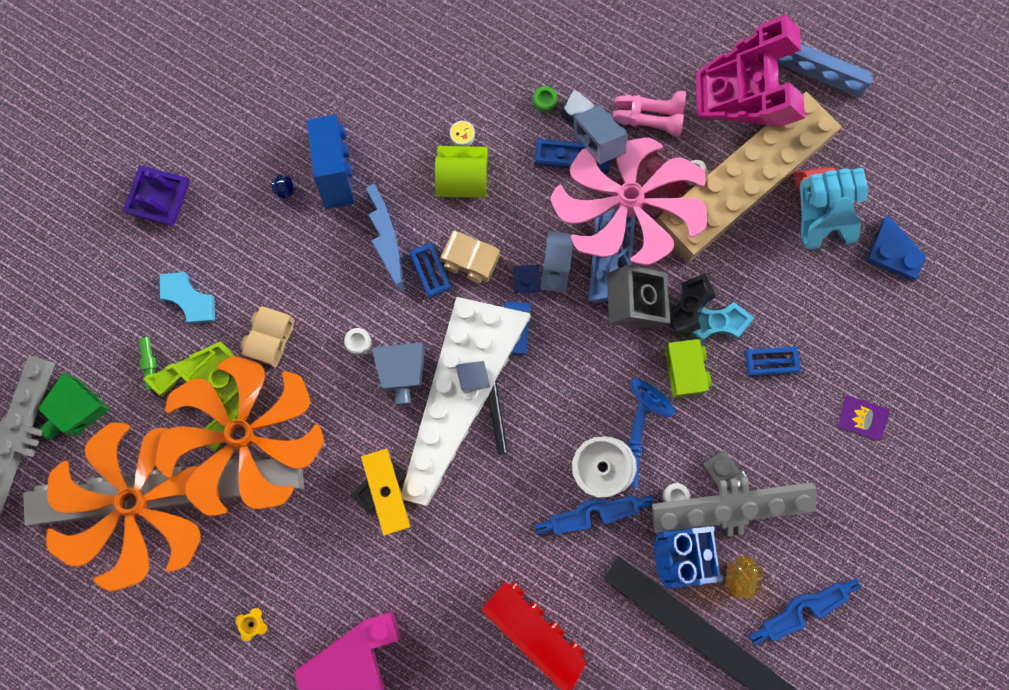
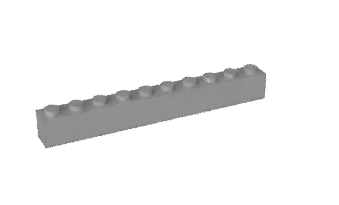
[23,455,304,526]

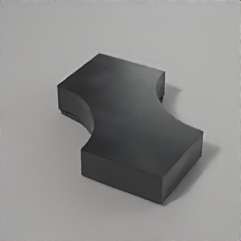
[670,273,716,338]

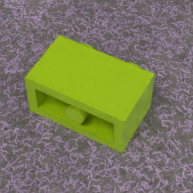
[664,339,711,399]

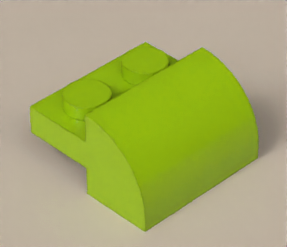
[435,146,488,198]

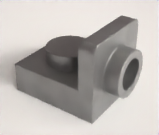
[701,450,747,491]

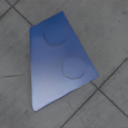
[866,216,926,281]

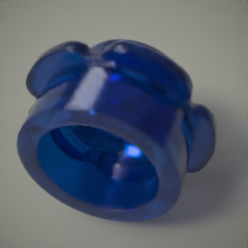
[272,174,294,199]

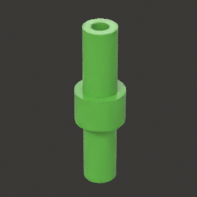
[139,337,157,391]

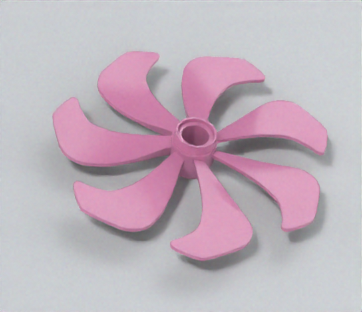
[550,138,707,265]

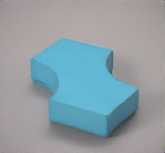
[160,272,215,324]
[690,302,754,342]

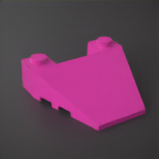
[696,14,805,127]
[294,611,401,690]

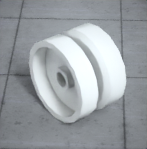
[572,437,637,497]

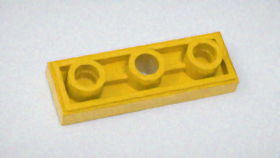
[361,448,411,536]

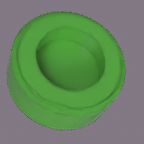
[533,86,558,113]

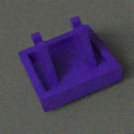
[123,165,190,227]

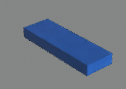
[534,139,610,172]

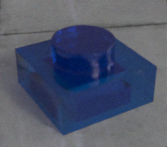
[513,265,540,293]

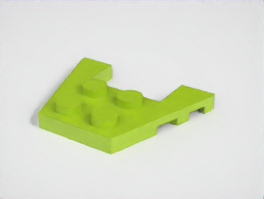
[143,341,239,453]

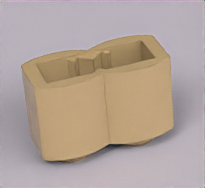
[440,231,500,283]
[241,306,295,368]

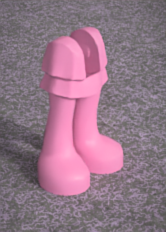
[613,91,686,138]

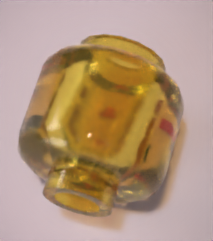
[726,556,763,598]

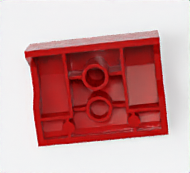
[481,581,587,690]

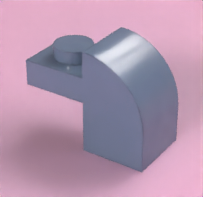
[540,231,574,293]

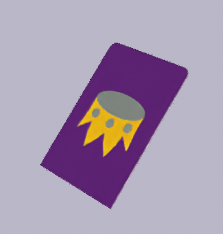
[837,395,890,441]

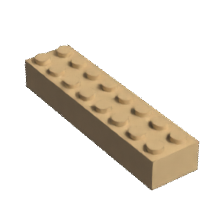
[656,91,842,263]

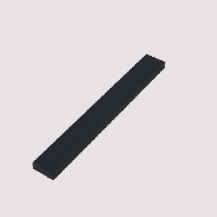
[603,556,797,690]

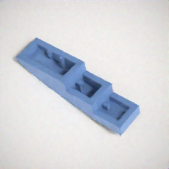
[366,184,403,290]

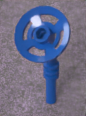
[627,378,675,488]

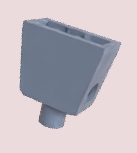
[372,342,425,406]

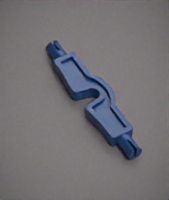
[534,495,654,536]
[748,578,862,646]

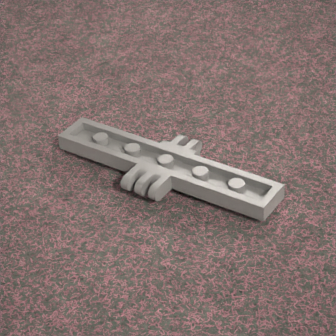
[0,355,55,515]
[652,477,816,537]

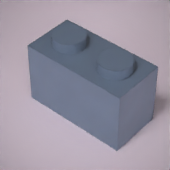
[574,105,628,164]

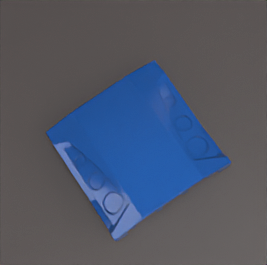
[654,526,723,588]

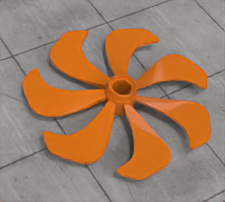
[155,356,324,516]
[46,423,220,592]

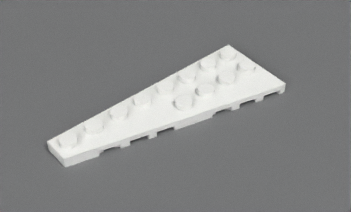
[401,297,531,506]

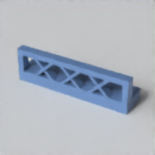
[777,44,873,97]
[589,207,635,303]

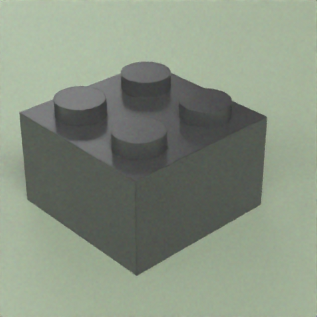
[607,265,670,330]

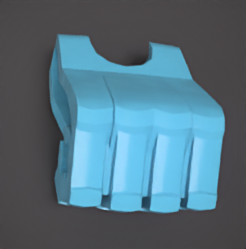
[800,168,868,250]

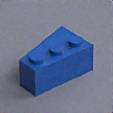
[307,114,355,210]

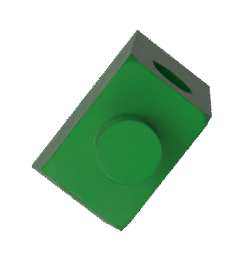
[39,373,110,440]

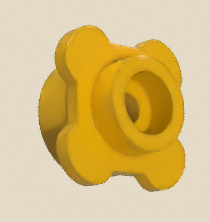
[235,608,267,641]

